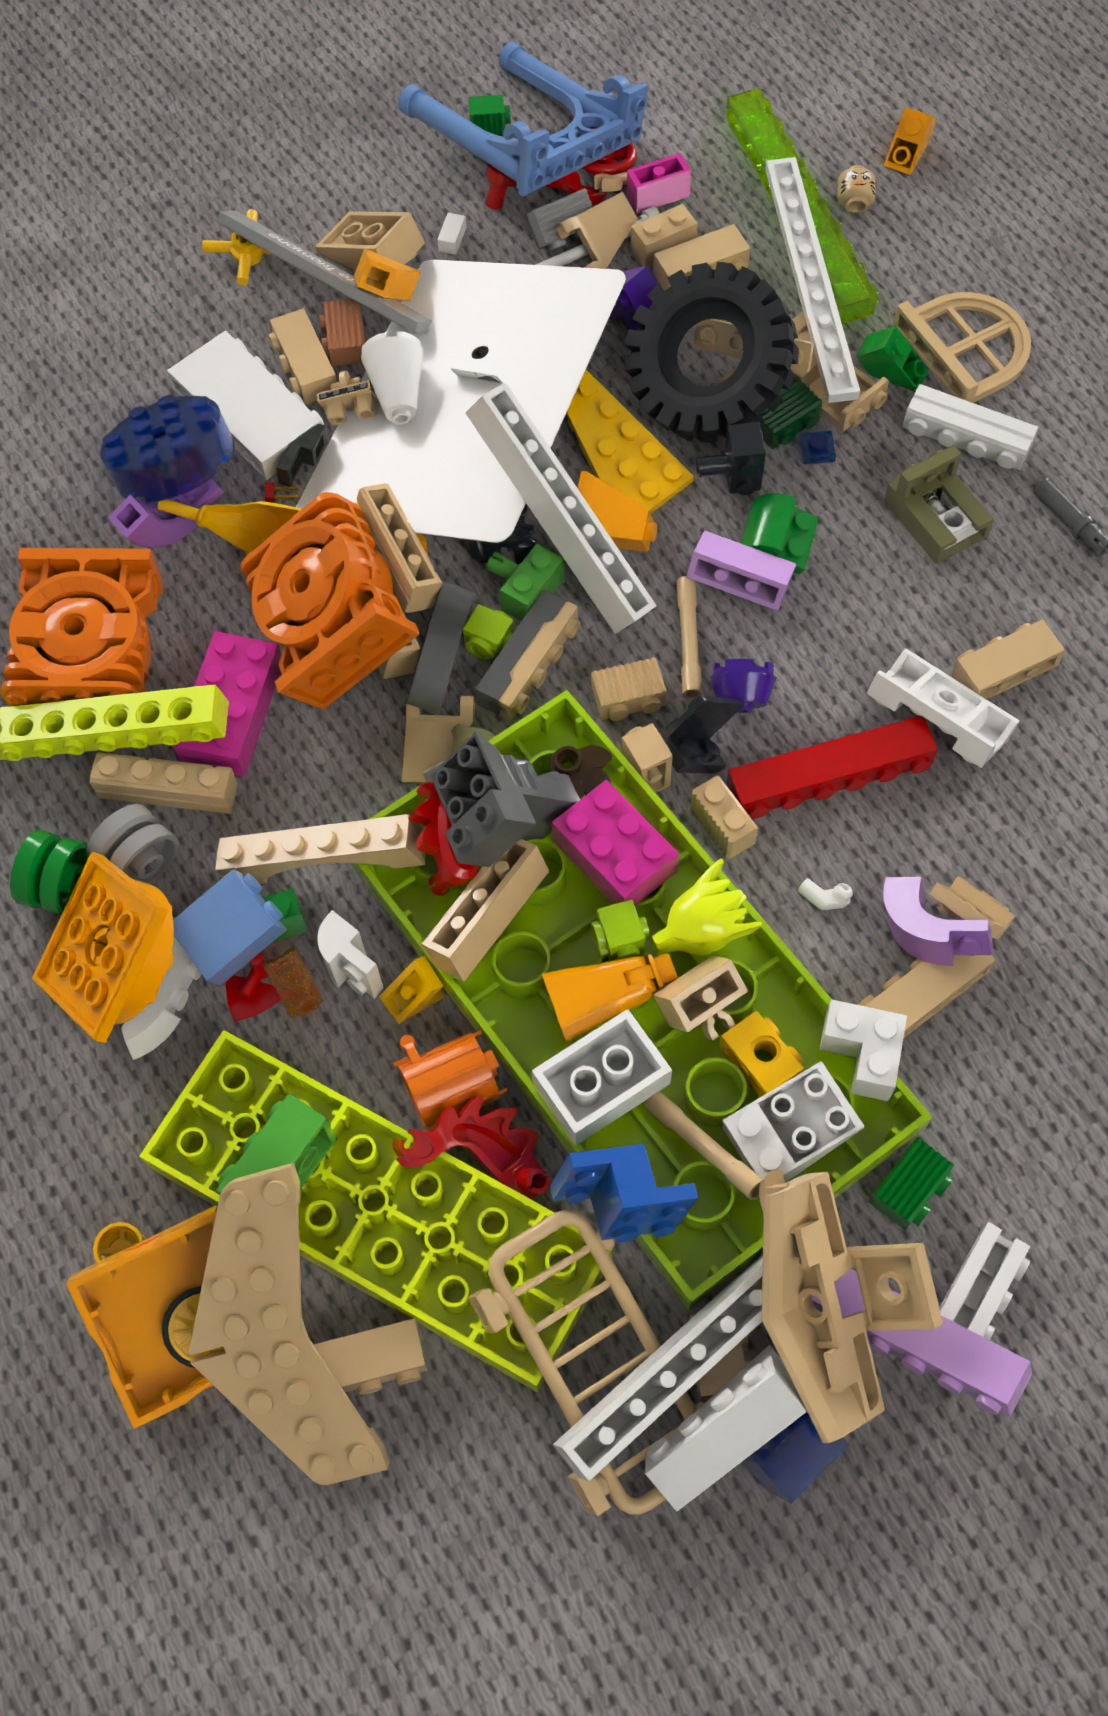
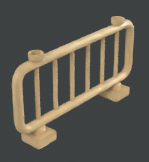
[468,1209,704,1517]

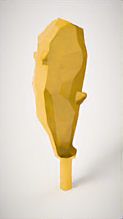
[158,498,301,556]

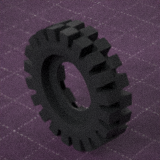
[624,262,799,443]

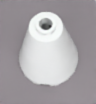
[361,331,423,425]

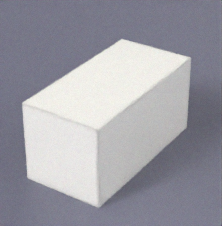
[437,213,466,255]

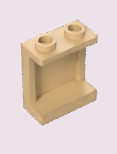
[792,354,889,432]

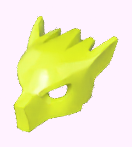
[651,858,762,955]

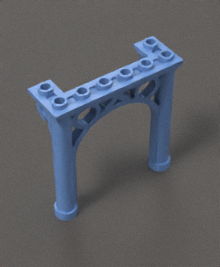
[398,42,649,197]

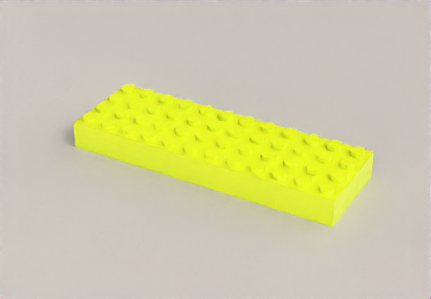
[139,1030,614,1393]

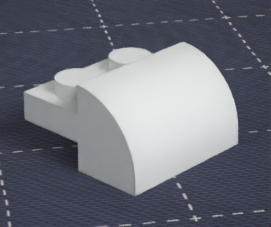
[318,910,384,999]

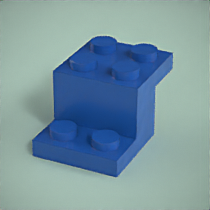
[550,1144,698,1242]

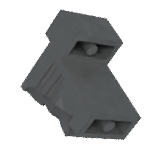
[430,731,580,867]

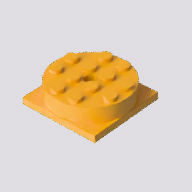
[32,852,174,1043]

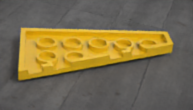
[566,370,694,513]

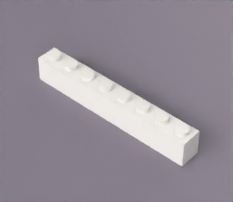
[465,382,657,634]
[553,1254,763,1481]

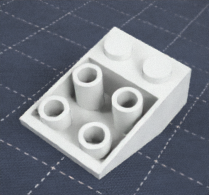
[723,1061,864,1182]

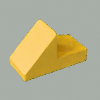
[379,956,444,1024]

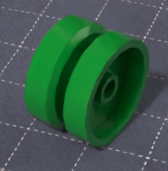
[10,830,88,916]

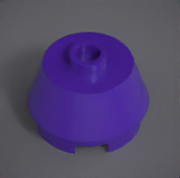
[709,659,777,713]

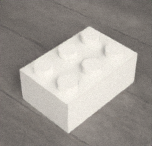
[532,1009,672,1146]

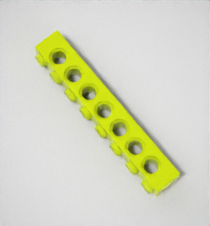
[0,685,229,761]

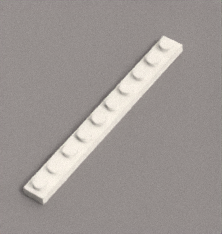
[765,157,860,403]

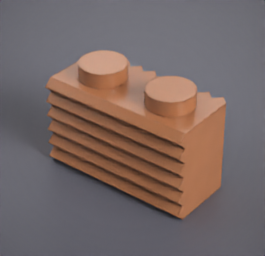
[319,298,366,367]

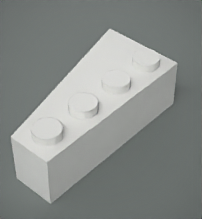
[645,1345,807,1512]

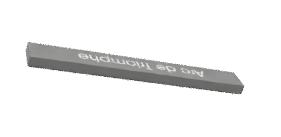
[217,210,432,333]

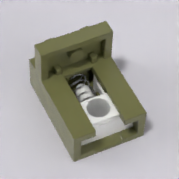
[884,445,994,564]

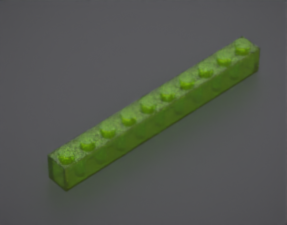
[726,88,879,324]

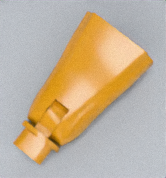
[542,953,678,1042]

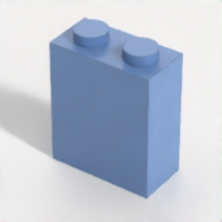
[173,869,287,985]

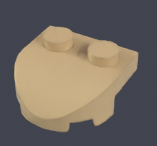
[929,876,1016,939]

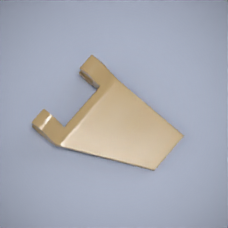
[555,192,637,269]
[402,694,476,784]

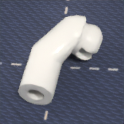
[797,878,853,910]

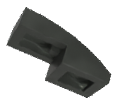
[276,424,327,487]

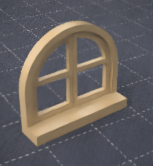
[893,292,1031,403]

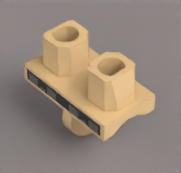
[316,371,379,426]

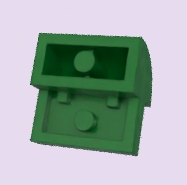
[740,493,818,574]

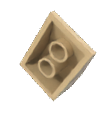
[315,211,425,271]

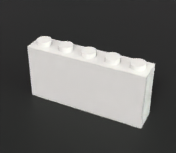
[167,331,324,480]

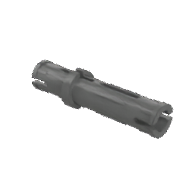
[1033,477,1108,557]

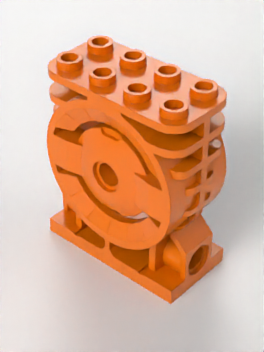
[240,492,420,710]
[0,548,164,707]

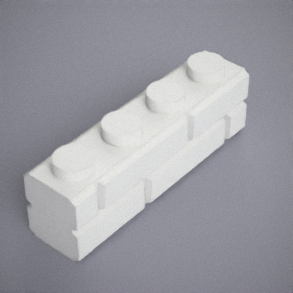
[902,384,1038,470]

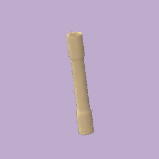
[676,576,703,698]
[645,1091,762,1200]

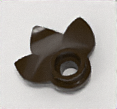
[550,745,612,800]

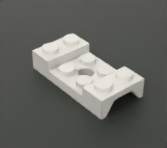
[866,649,1019,768]

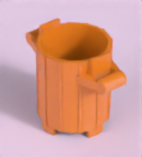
[393,1030,508,1132]

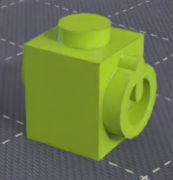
[463,604,514,660]
[591,899,650,961]

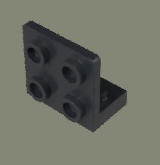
[661,696,744,774]

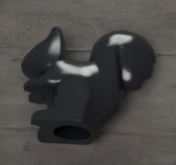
[466,504,538,564]

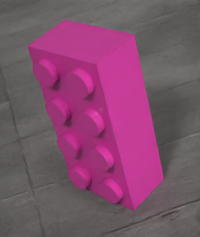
[173,631,281,777]

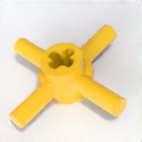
[202,209,271,286]

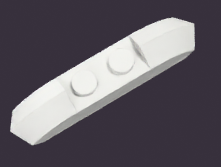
[121,937,202,1060]

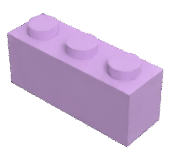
[686,530,796,611]

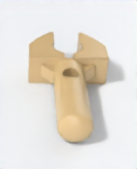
[594,172,627,192]

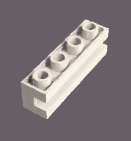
[932,1222,1030,1379]

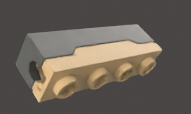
[475,590,580,721]

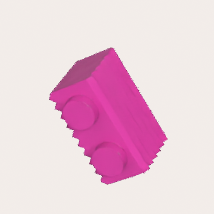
[627,153,692,214]

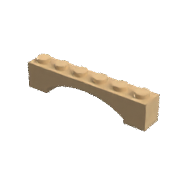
[215,814,426,884]

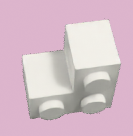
[819,999,907,1101]

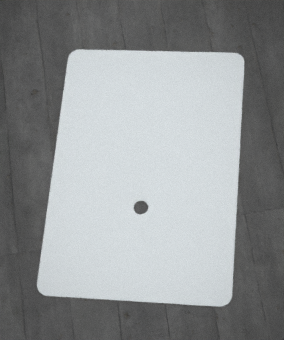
[296,260,626,543]

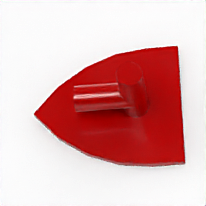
[226,953,290,1022]

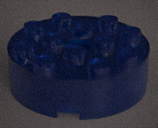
[100,394,235,502]

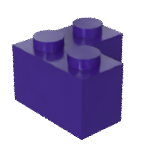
[609,265,658,331]

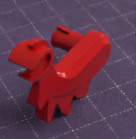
[485,164,607,210]
[408,782,480,896]
[392,1096,550,1199]

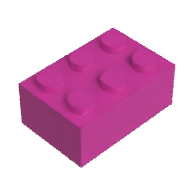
[552,779,679,906]

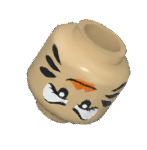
[837,165,875,212]

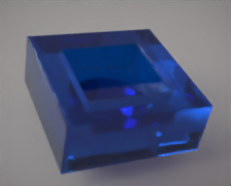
[800,431,836,464]

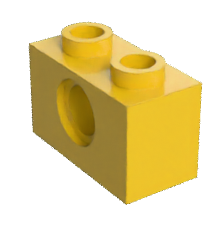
[719,1010,804,1098]

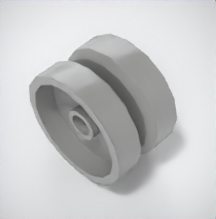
[86,804,179,884]

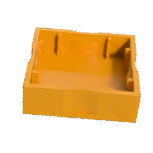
[66,1205,217,1429]

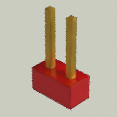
[265,482,299,502]

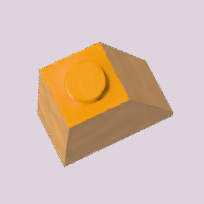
[577,471,657,552]

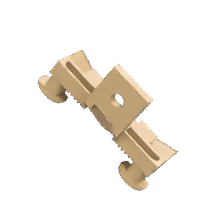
[759,1170,943,1443]

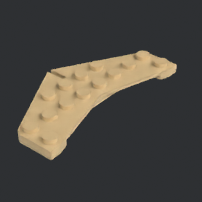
[188,1163,390,1485]

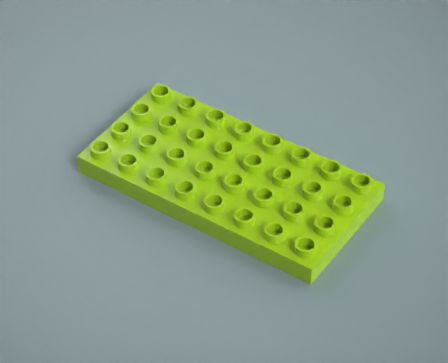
[349,690,932,1311]

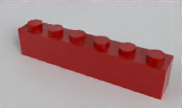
[726,716,938,819]

